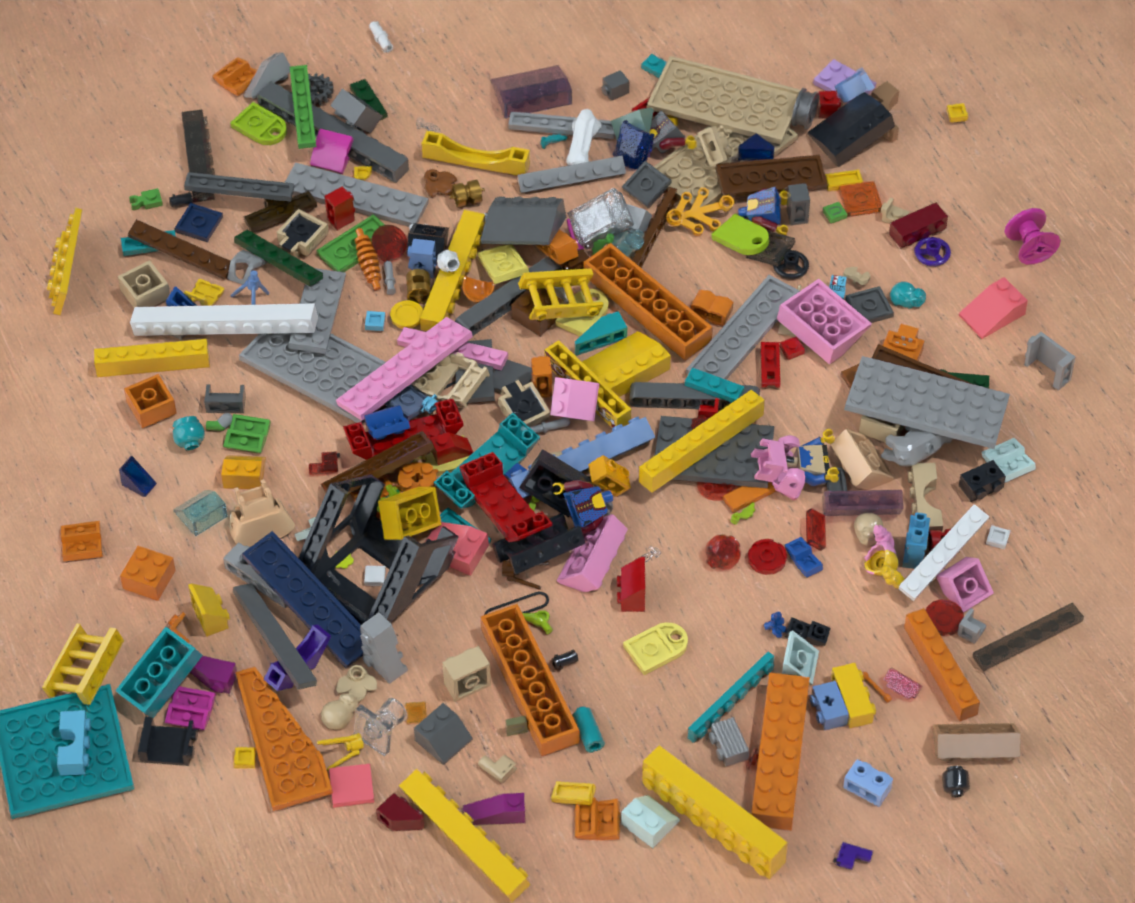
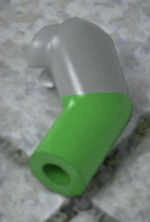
[206,413,232,431]

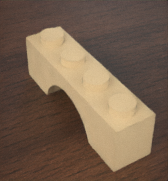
[908,463,943,531]

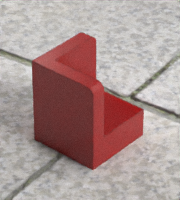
[698,398,719,420]

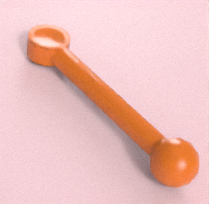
[862,672,892,702]

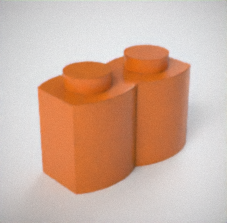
[691,290,734,326]

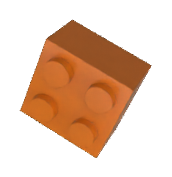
[124,374,177,428]
[120,546,176,601]

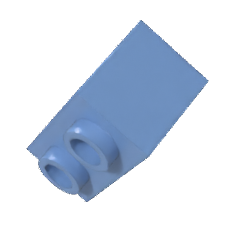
[408,239,437,279]
[809,681,849,731]

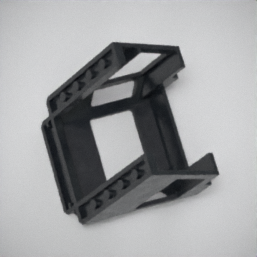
[298,475,459,625]

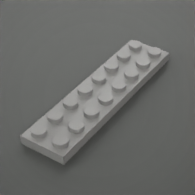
[285,162,429,227]
[686,275,800,380]

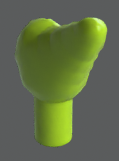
[522,610,553,634]

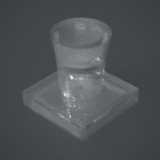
[353,698,407,756]

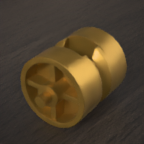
[449,179,485,208]
[406,269,431,304]

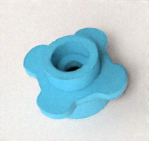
[421,394,438,414]

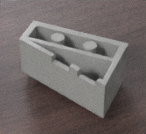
[360,612,408,684]

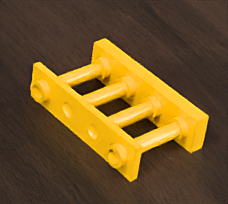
[518,268,604,320]
[42,623,124,705]

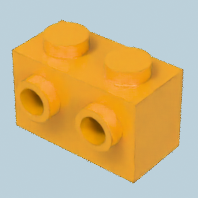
[588,455,631,497]

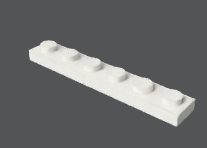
[898,504,989,601]

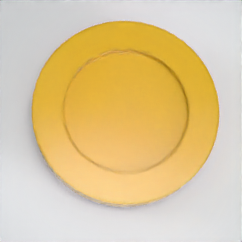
[390,300,423,329]

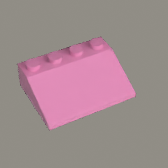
[777,279,872,364]

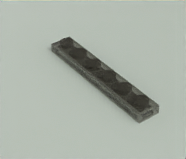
[972,602,1084,671]

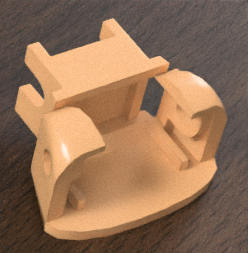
[230,479,295,547]

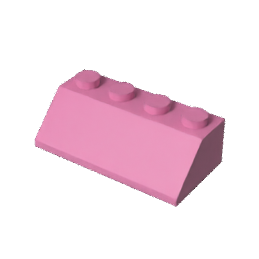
[557,514,628,592]

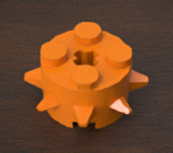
[391,462,439,494]

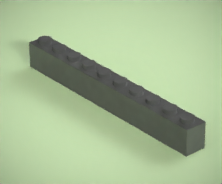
[257,81,409,183]

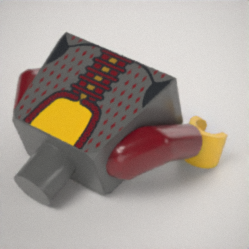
[641,111,697,154]

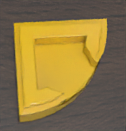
[354,166,372,181]

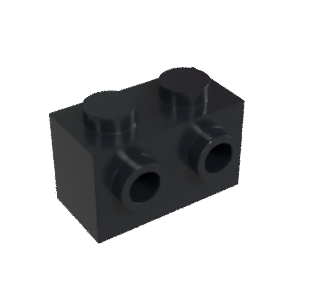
[959,460,1006,502]

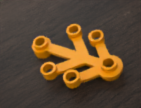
[666,187,734,236]

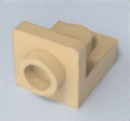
[881,198,910,224]

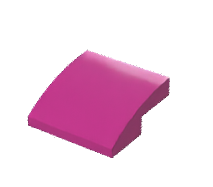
[310,129,354,174]
[165,686,216,730]

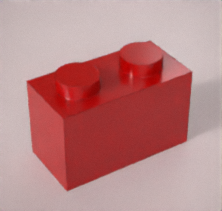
[324,186,355,230]

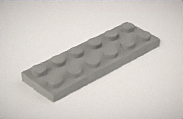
[289,268,346,354]

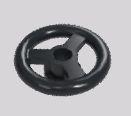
[773,250,809,279]

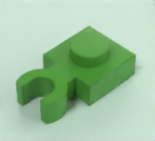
[129,188,163,210]

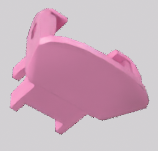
[751,435,805,500]

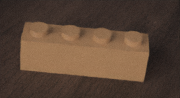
[933,723,1020,761]

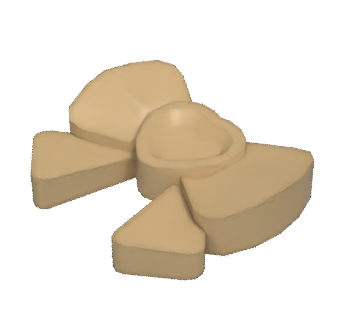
[843,267,871,285]

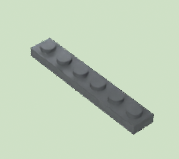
[184,172,294,202]

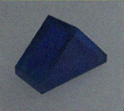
[738,133,774,161]
[119,456,157,497]

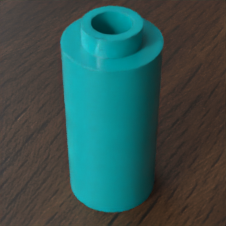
[572,706,605,753]

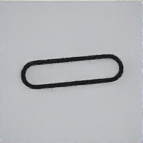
[484,591,549,615]

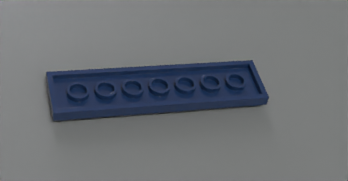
[242,531,363,668]

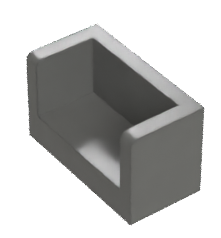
[786,184,810,226]
[204,384,246,414]

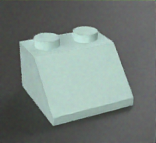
[621,795,680,848]

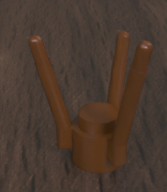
[502,561,550,590]

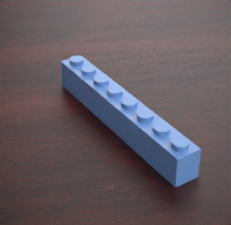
[508,416,655,499]

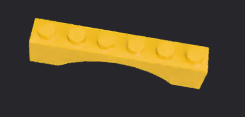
[421,131,530,175]

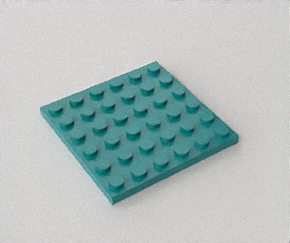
[0,684,135,819]

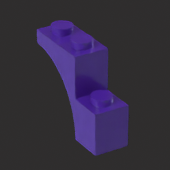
[264,624,331,691]

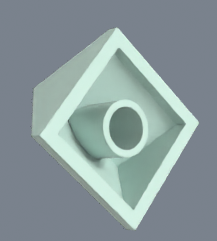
[782,631,819,685]

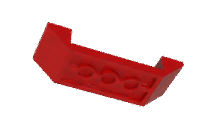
[343,398,464,460]
[459,452,552,542]

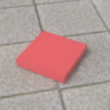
[329,763,374,808]

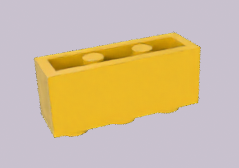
[831,663,876,729]

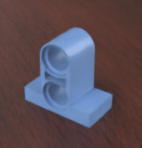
[834,68,875,103]

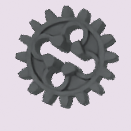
[308,73,334,106]

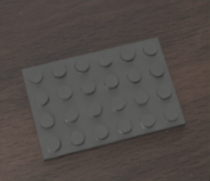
[655,416,775,488]

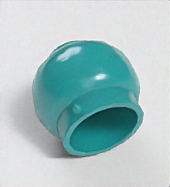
[172,416,205,450]

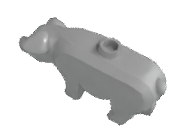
[881,426,953,466]

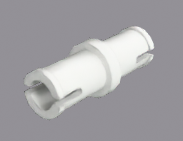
[369,21,394,53]

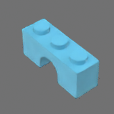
[57,711,91,775]

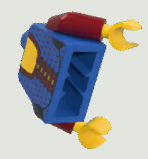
[738,187,788,239]
[552,480,613,535]

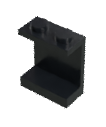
[138,717,198,766]

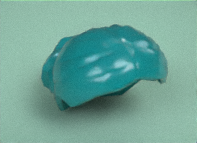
[890,282,926,308]

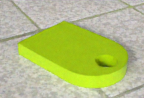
[230,102,287,145]
[711,214,769,255]

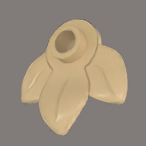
[337,665,377,702]

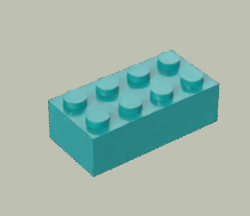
[115,627,203,718]

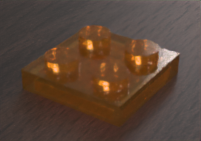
[839,181,882,217]

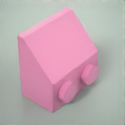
[550,377,599,421]
[936,557,994,612]

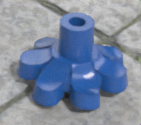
[764,611,786,638]

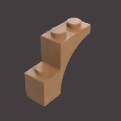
[871,81,899,143]

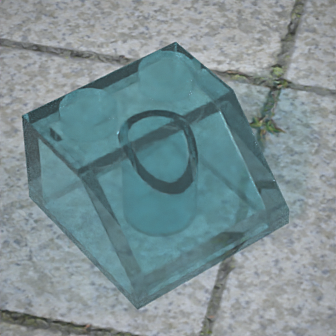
[173,490,228,536]

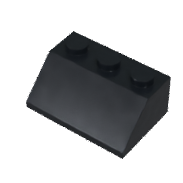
[519,449,591,518]

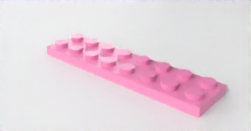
[336,317,473,421]

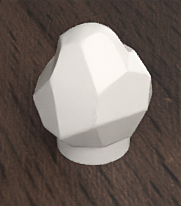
[437,250,460,272]

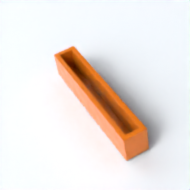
[904,608,980,722]

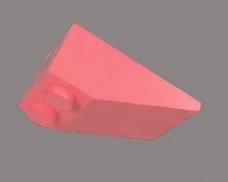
[959,277,1028,339]
[425,522,489,576]

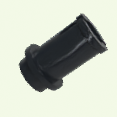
[169,192,193,208]
[551,649,578,670]

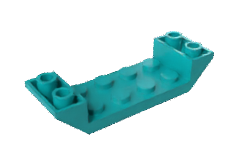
[433,412,540,509]

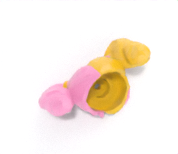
[864,525,905,589]

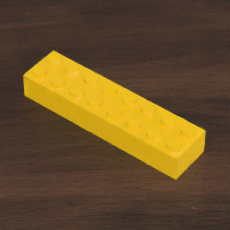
[642,745,788,880]

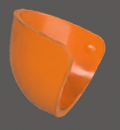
[462,275,495,303]

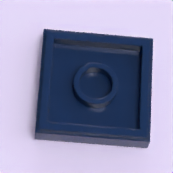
[174,203,223,242]

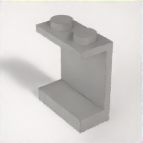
[1024,332,1076,390]

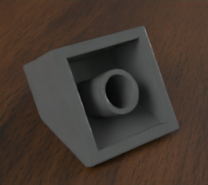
[414,703,473,765]

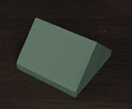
[611,108,654,147]

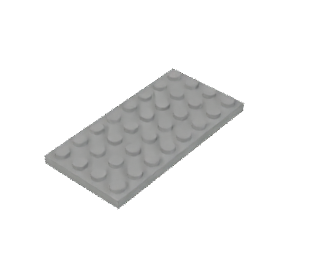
[239,333,386,424]
[844,356,1010,449]

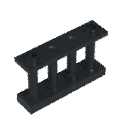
[492,513,585,574]

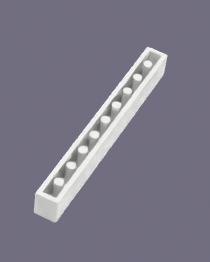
[130,304,318,336]

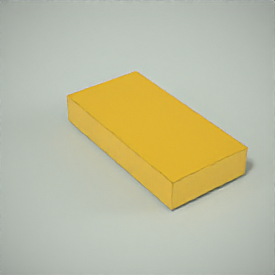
[825,169,864,192]
[551,781,596,805]

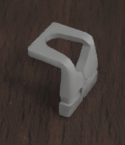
[228,250,267,284]

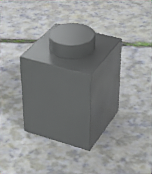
[601,70,630,101]

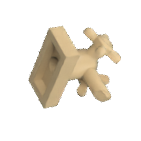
[698,125,738,166]

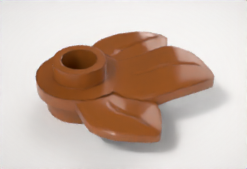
[424,169,457,198]

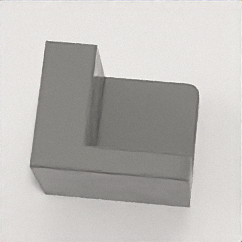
[957,608,986,644]

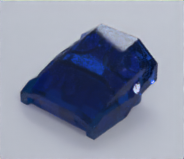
[612,120,655,169]

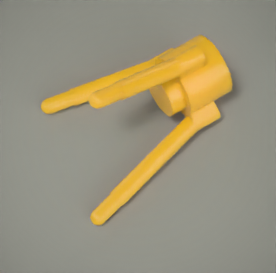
[317,733,364,771]

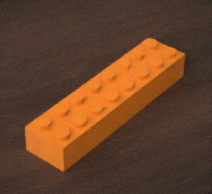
[584,243,713,360]
[480,603,579,757]
[751,672,810,831]

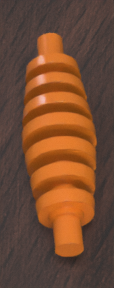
[355,228,382,291]

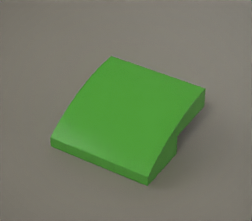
[223,414,271,454]

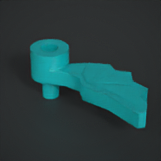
[540,134,567,149]

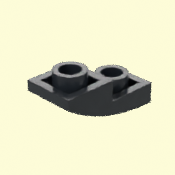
[784,617,831,646]

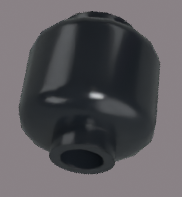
[942,765,970,797]

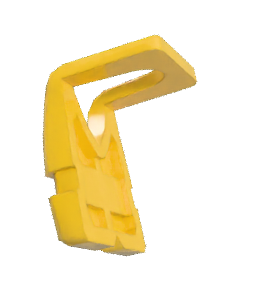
[184,279,224,306]

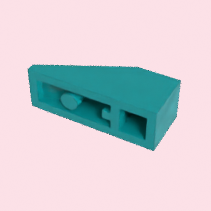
[574,311,628,356]

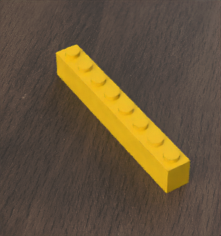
[420,210,485,331]
[639,390,765,493]
[399,769,531,902]

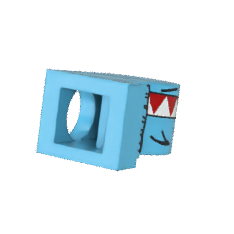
[829,275,847,300]

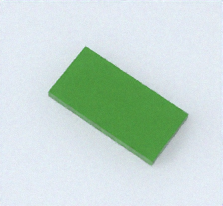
[316,214,396,272]

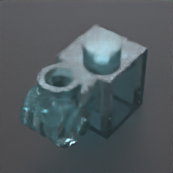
[606,229,645,257]

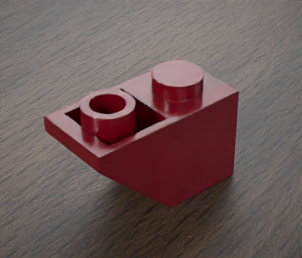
[376,793,425,831]

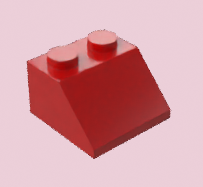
[617,557,645,612]

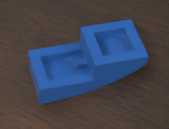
[785,537,823,578]

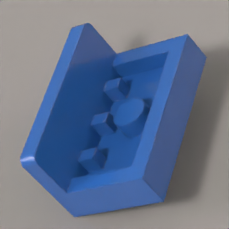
[364,405,410,439]

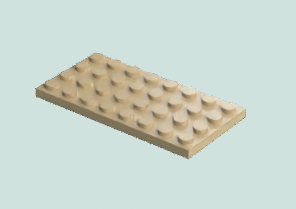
[647,56,800,145]
[654,126,798,208]

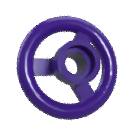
[914,237,951,266]

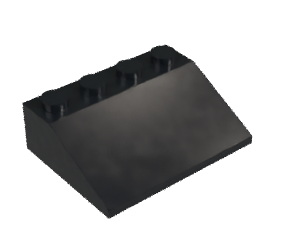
[807,92,895,167]

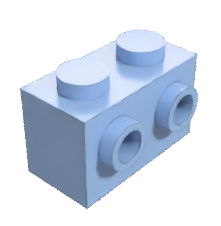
[843,759,893,807]

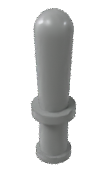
[384,261,396,295]
[529,417,570,433]

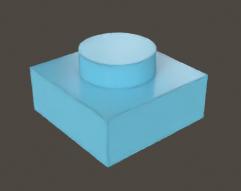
[365,311,386,331]

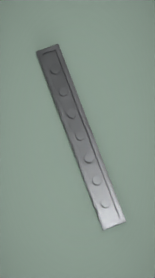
[233,583,317,690]

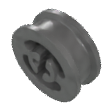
[792,88,819,130]

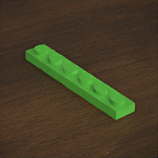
[290,65,316,149]

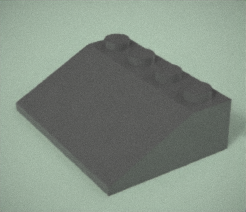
[481,196,567,245]

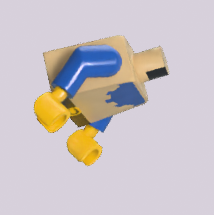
[786,429,839,486]

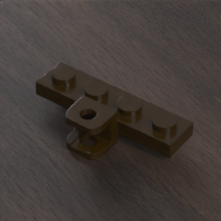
[244,191,317,233]

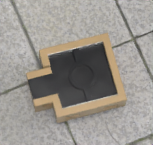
[277,209,329,258]
[498,380,551,427]

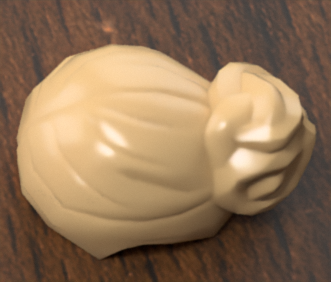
[854,512,883,546]
[321,694,358,730]

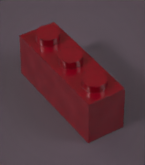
[889,202,948,248]

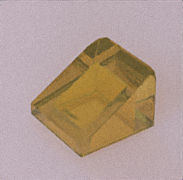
[405,701,427,723]

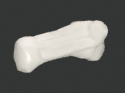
[566,109,602,166]

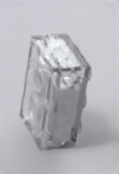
[567,188,635,249]

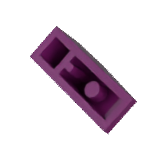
[189,656,237,694]
[462,793,525,825]

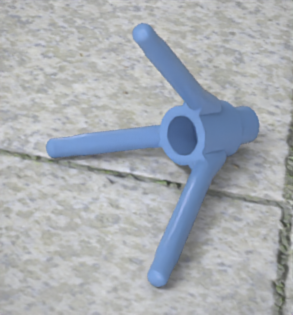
[231,271,269,305]

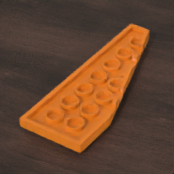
[235,667,333,811]

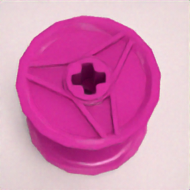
[1004,208,1061,265]

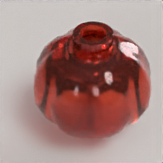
[705,534,741,570]

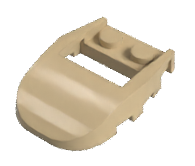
[412,352,490,408]

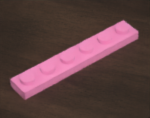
[397,327,508,370]

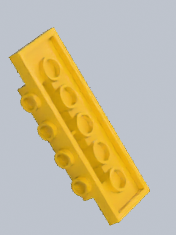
[46,207,82,315]

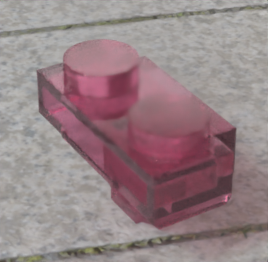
[883,668,923,699]

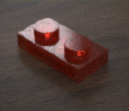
[806,508,826,551]

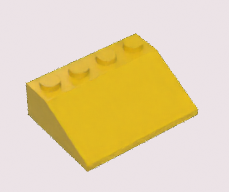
[582,331,671,397]

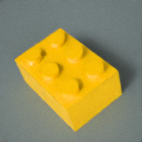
[378,487,442,540]

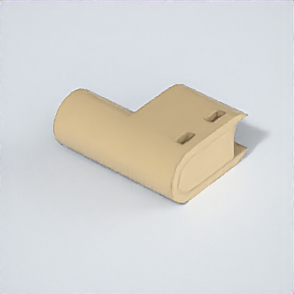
[478,755,517,783]

